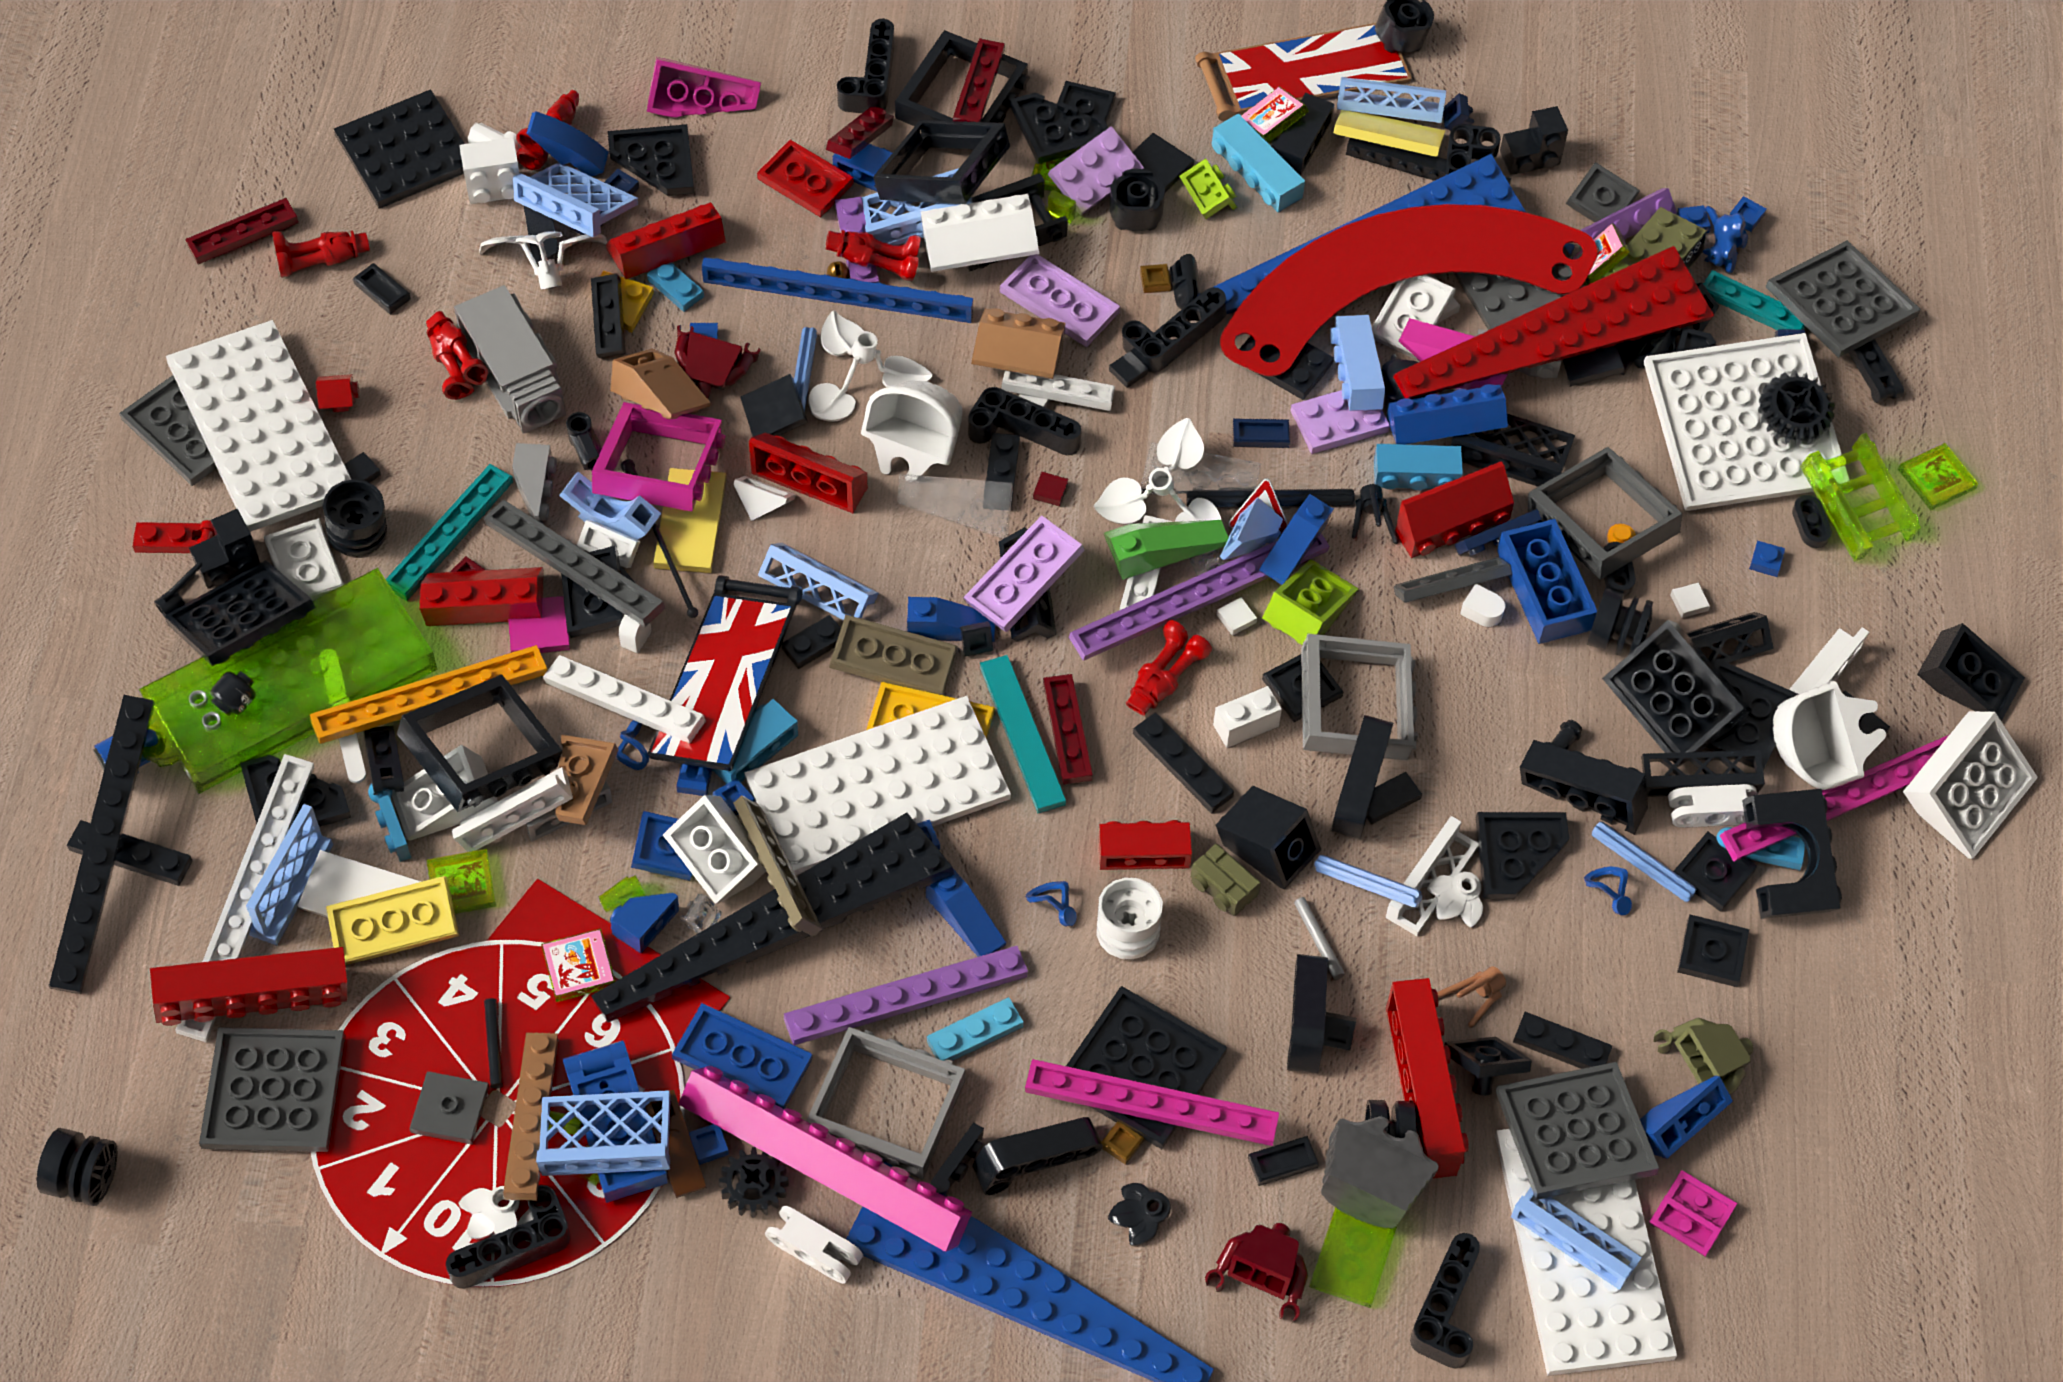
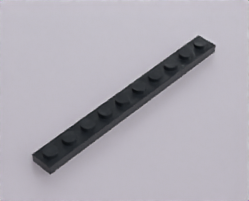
[49,695,155,994]

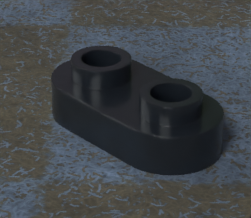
[1792,495,1832,548]
[1603,542,1636,596]

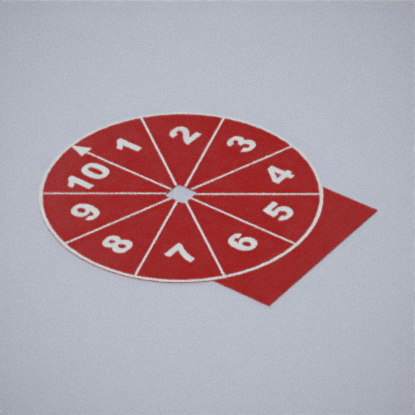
[311,878,730,1287]

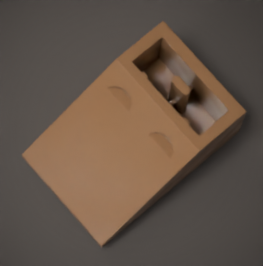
[610,348,710,419]

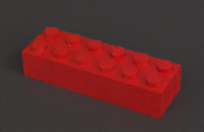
[150,947,347,1026]
[1386,978,1469,1179]

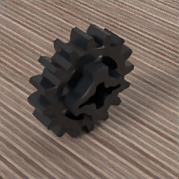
[719,1147,789,1218]

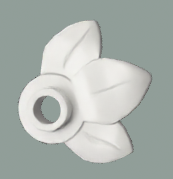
[1427,872,1483,928]
[459,1186,520,1239]

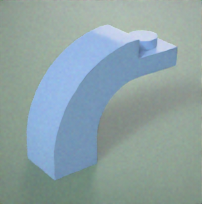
[559,472,661,540]

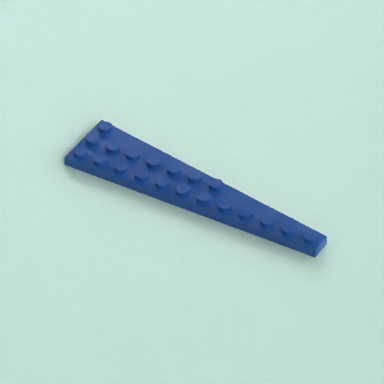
[1211,154,1526,314]
[846,1161,1213,1382]

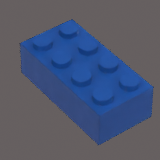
[1497,519,1597,644]

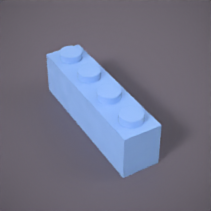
[1330,315,1385,411]

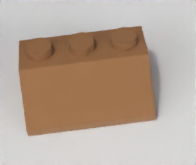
[971,308,1066,379]

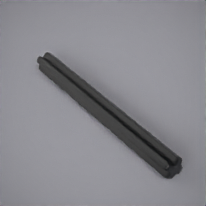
[1186,489,1355,507]

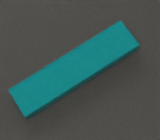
[1703,270,1806,330]

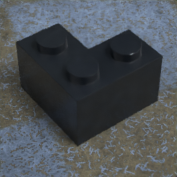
[1500,106,1568,175]
[189,509,260,589]

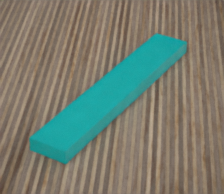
[383,464,513,601]
[980,655,1066,814]

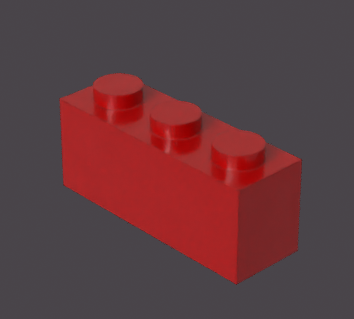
[1098,820,1192,870]

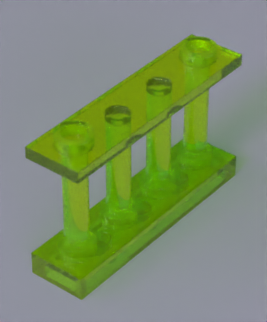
[1800,433,1921,562]

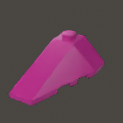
[646,56,761,117]
[1399,318,1508,390]

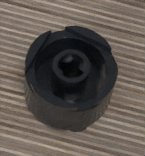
[1375,0,1434,53]
[1110,168,1165,231]

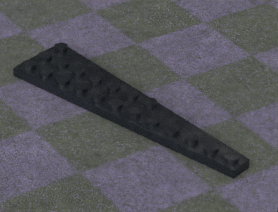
[591,812,954,1022]

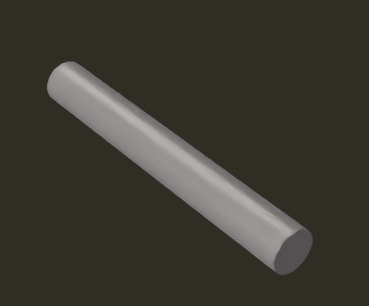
[1294,897,1345,980]

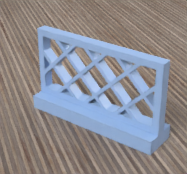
[513,162,638,237]
[861,168,972,245]
[246,804,333,946]
[536,1091,671,1176]

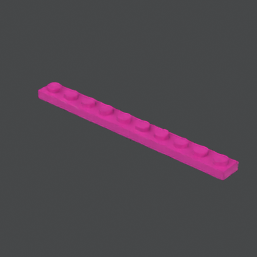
[1719,734,1950,862]

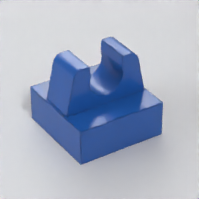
[676,764,712,796]

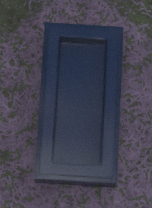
[1233,418,1290,448]

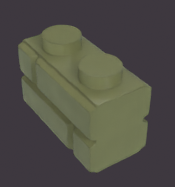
[1191,844,1261,916]

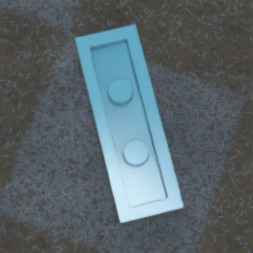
[926,997,1024,1061]

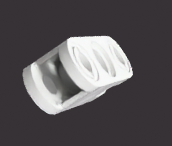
[1668,784,1757,828]
[765,1206,863,1284]

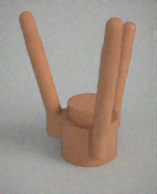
[1437,966,1506,1027]

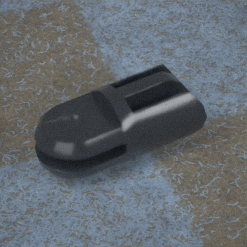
[1170,254,1201,310]

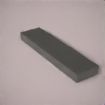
[1394,557,1512,603]

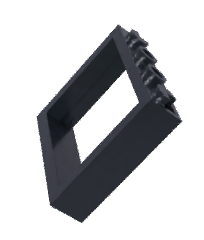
[895,30,1030,150]
[873,120,1010,204]
[397,674,563,812]

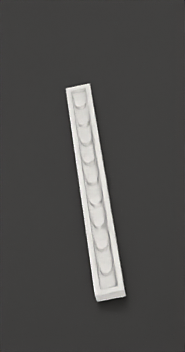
[175,754,314,1042]

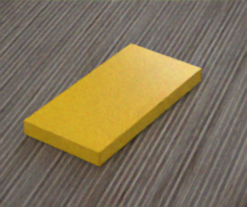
[866,682,995,740]

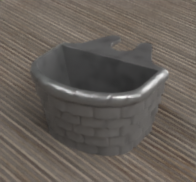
[1321,1116,1438,1228]

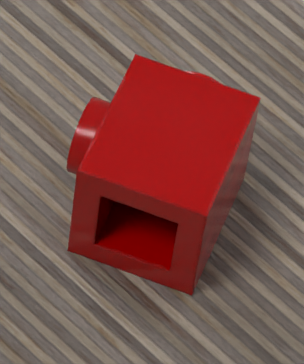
[316,374,360,412]

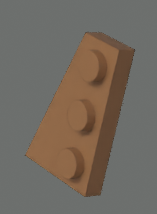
[556,735,619,825]

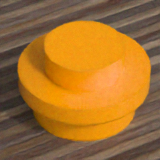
[1607,524,1636,543]

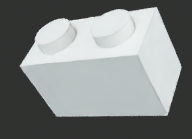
[1213,686,1282,748]

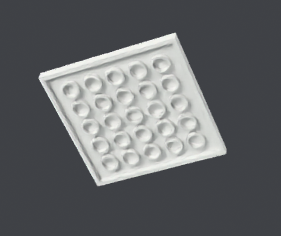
[1644,333,1850,511]

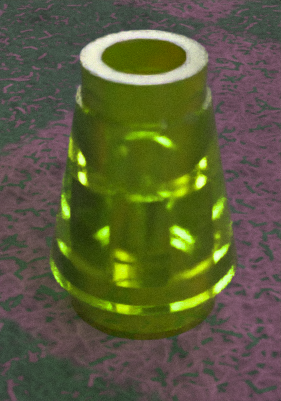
[598,875,646,912]

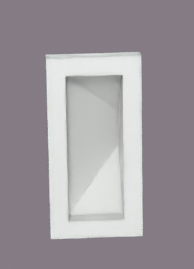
[734,476,796,521]

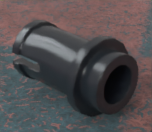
[1550,720,1582,750]

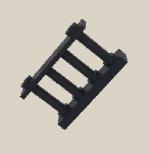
[967,173,1068,272]

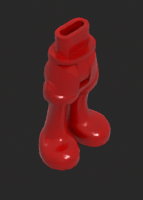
[516,90,579,170]
[272,230,370,278]
[825,230,921,282]
[426,311,488,400]
[1126,620,1212,716]

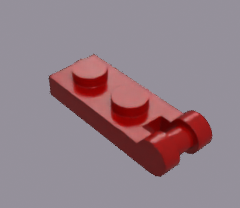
[132,520,215,553]

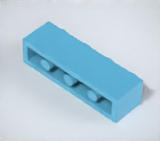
[1212,113,1305,212]

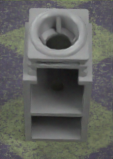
[454,285,566,434]

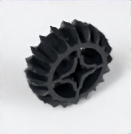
[1758,371,1835,446]

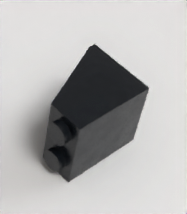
[1215,786,1321,890]

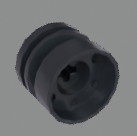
[323,479,387,557]
[1587,587,1653,655]
[36,1128,118,1206]

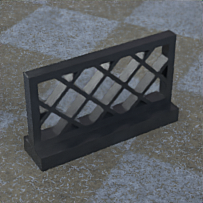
[1451,413,1575,487]

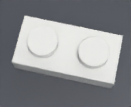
[577,520,640,568]

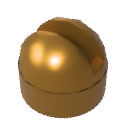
[827,261,849,279]

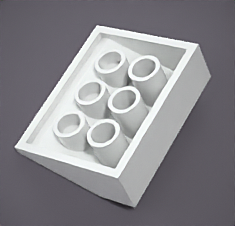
[1903,711,2038,859]

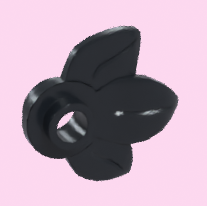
[1108,1183,1171,1246]

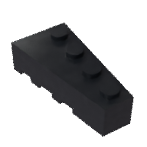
[1520,740,1648,835]

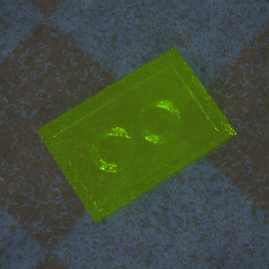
[1309,1207,1398,1308]

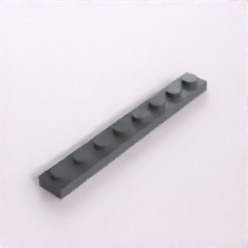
[483,500,666,627]

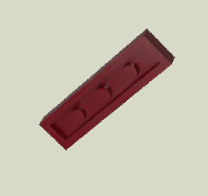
[953,38,1005,122]
[826,107,894,159]
[185,198,299,265]
[1043,674,1093,785]

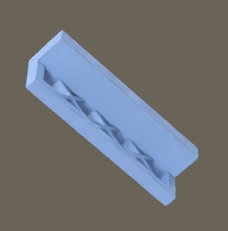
[1337,77,1446,123]
[758,543,879,620]
[1511,1187,1642,1290]

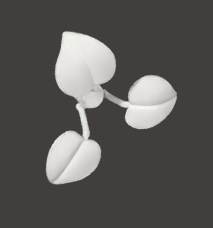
[479,232,607,290]
[808,310,933,422]
[1094,418,1222,524]

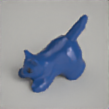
[1703,206,1748,274]

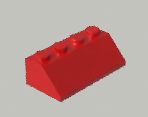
[605,202,726,279]
[749,432,868,514]
[1395,461,1514,558]
[419,567,544,626]

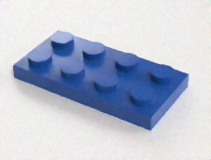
[672,1003,813,1109]

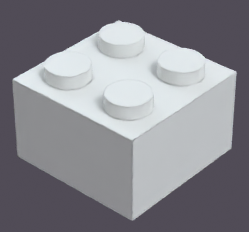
[459,137,520,204]

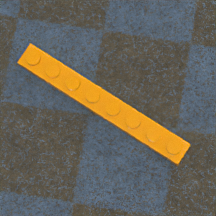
[310,645,547,744]

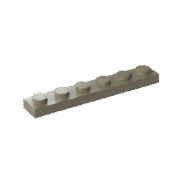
[733,795,822,937]

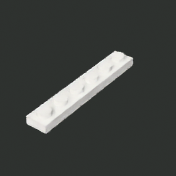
[543,655,706,744]

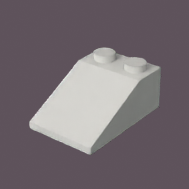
[392,745,498,841]

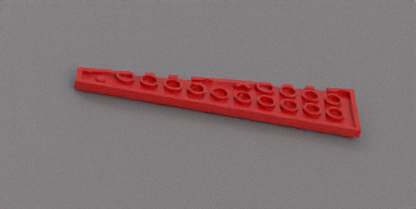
[1393,246,1714,399]

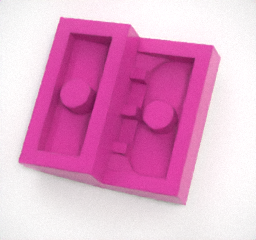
[1649,1170,1737,1257]

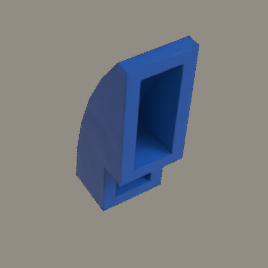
[526,111,609,177]

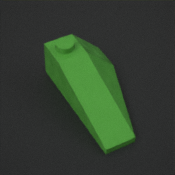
[1104,519,1229,580]

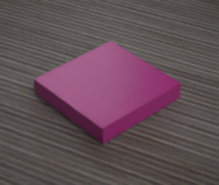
[508,596,570,653]

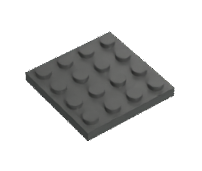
[1766,240,1921,358]
[1453,246,1589,330]
[119,375,217,486]
[199,1027,345,1152]
[1496,1062,1659,1200]

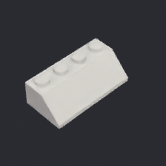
[921,194,1039,272]

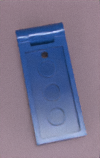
[563,1040,668,1203]

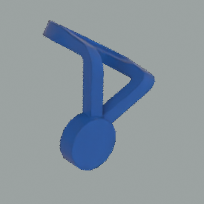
[616,720,649,770]
[1584,866,1632,915]
[1025,881,1077,927]

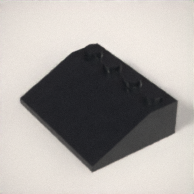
[1602,620,1753,767]

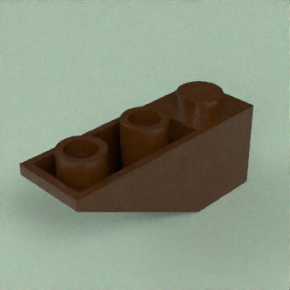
[645,1090,707,1198]

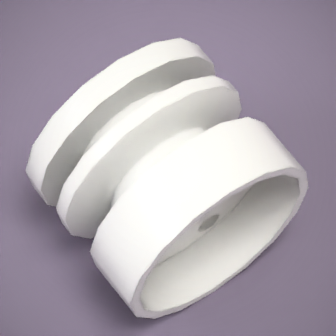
[1096,878,1163,959]

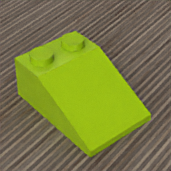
[1262,559,1359,645]

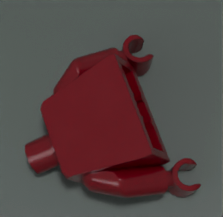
[674,325,761,399]
[1205,1223,1308,1323]

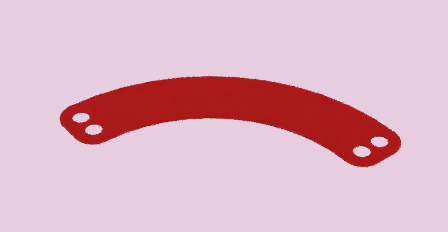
[1220,204,1597,376]

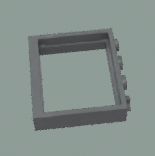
[1527,447,1682,580]

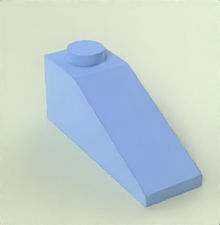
[1220,497,1283,560]

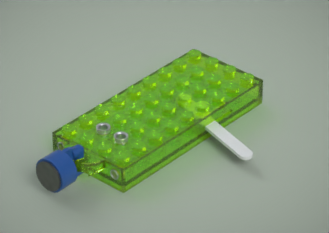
[93,568,438,794]

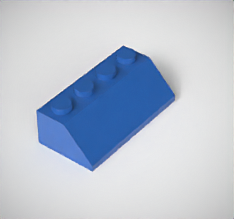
[1387,384,1508,445]

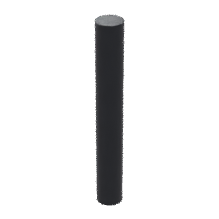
[484,998,503,1089]

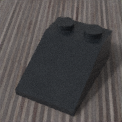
[1917,623,2025,721]

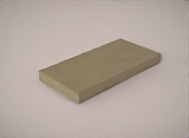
[829,615,958,695]

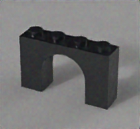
[1742,789,1842,919]

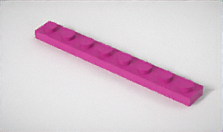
[1025,1059,1279,1146]

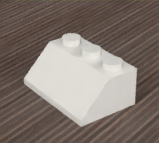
[663,795,766,904]

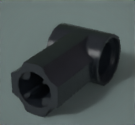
[566,412,602,471]

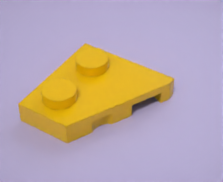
[600,271,654,333]

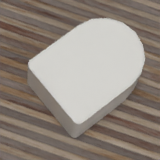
[1460,584,1505,627]
[619,615,652,653]

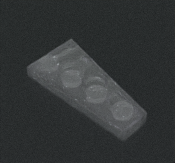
[1141,443,1262,495]
[897,474,1013,539]

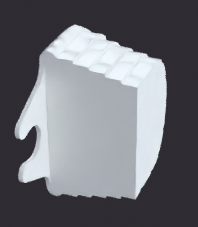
[861,380,962,484]
[1773,681,1886,790]

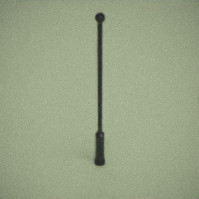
[620,459,699,618]

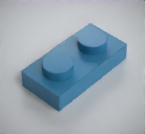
[647,263,704,312]

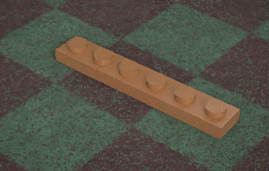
[503,1033,559,1201]

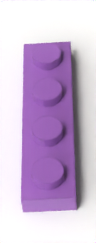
[1581,188,1677,242]
[835,197,879,283]

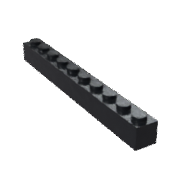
[1346,138,1511,184]

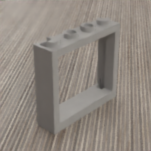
[1301,634,1418,760]
[806,1027,965,1179]

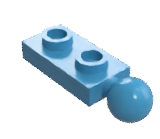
[368,783,411,862]
[1716,827,1805,870]

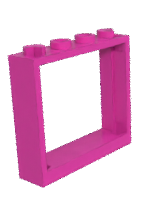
[592,402,726,512]

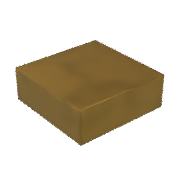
[1140,264,1171,293]
[1102,1121,1144,1165]

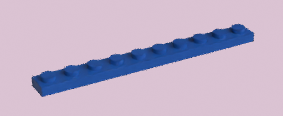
[702,257,973,323]

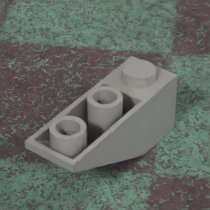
[512,443,557,524]

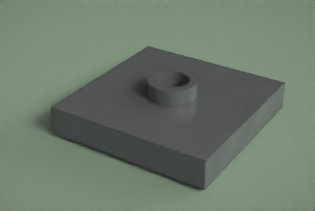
[1566,162,1640,222]
[409,1071,489,1144]

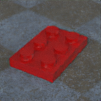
[757,139,854,218]

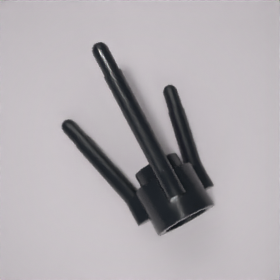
[1352,484,1399,544]
[154,562,203,616]

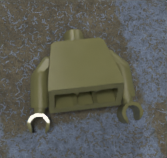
[1654,1018,1753,1095]

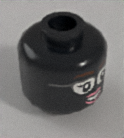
[210,671,256,716]

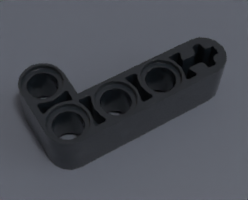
[837,18,894,113]
[1445,124,1501,176]
[1122,287,1227,373]
[968,387,1081,456]
[1331,715,1394,839]
[1287,954,1328,1074]
[972,1117,1103,1196]
[445,1185,570,1289]
[1410,1233,1480,1369]

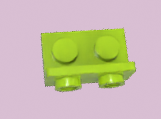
[1179,158,1237,219]

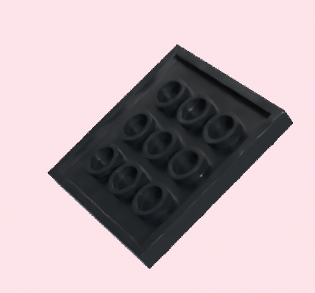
[334,89,465,209]
[164,560,316,666]
[1066,986,1227,1150]

